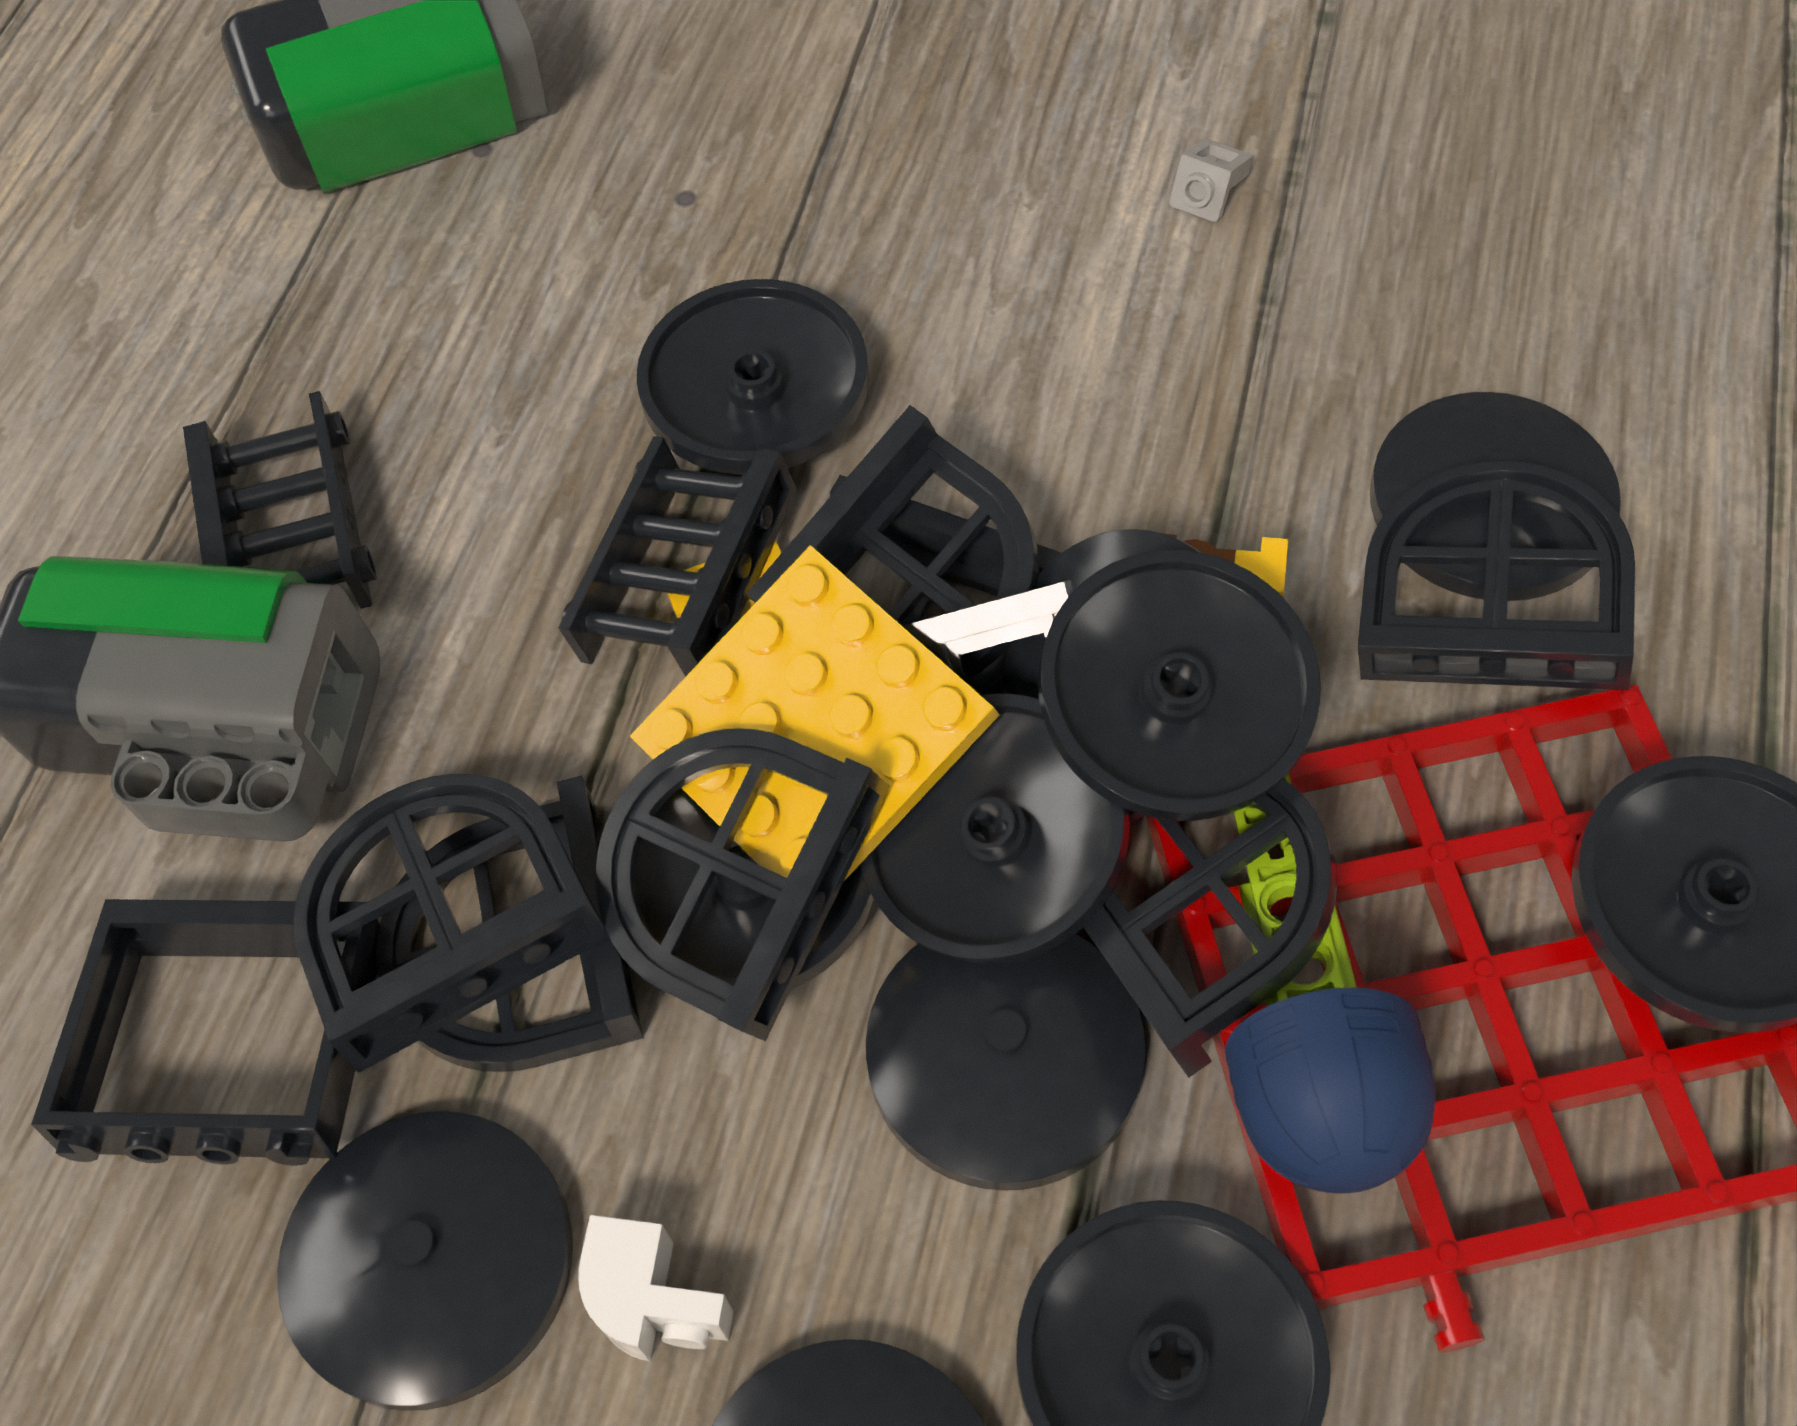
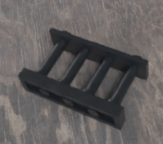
[183,391,377,609]
[558,436,797,677]

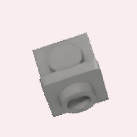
[1169,138,1254,222]

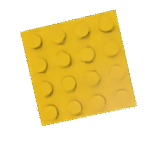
[630,545,999,881]

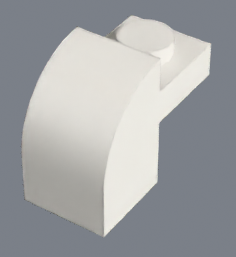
[578,1215,734,1361]

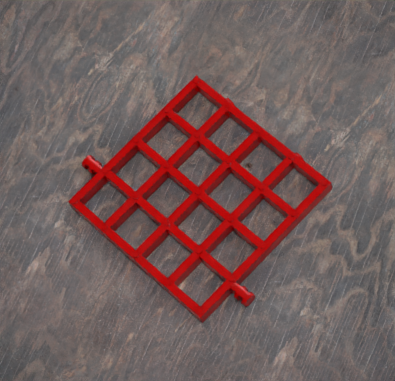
[1145,685,1797,1353]

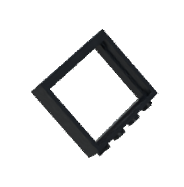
[31,899,380,1166]

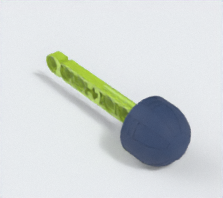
[1225,773,1435,1194]

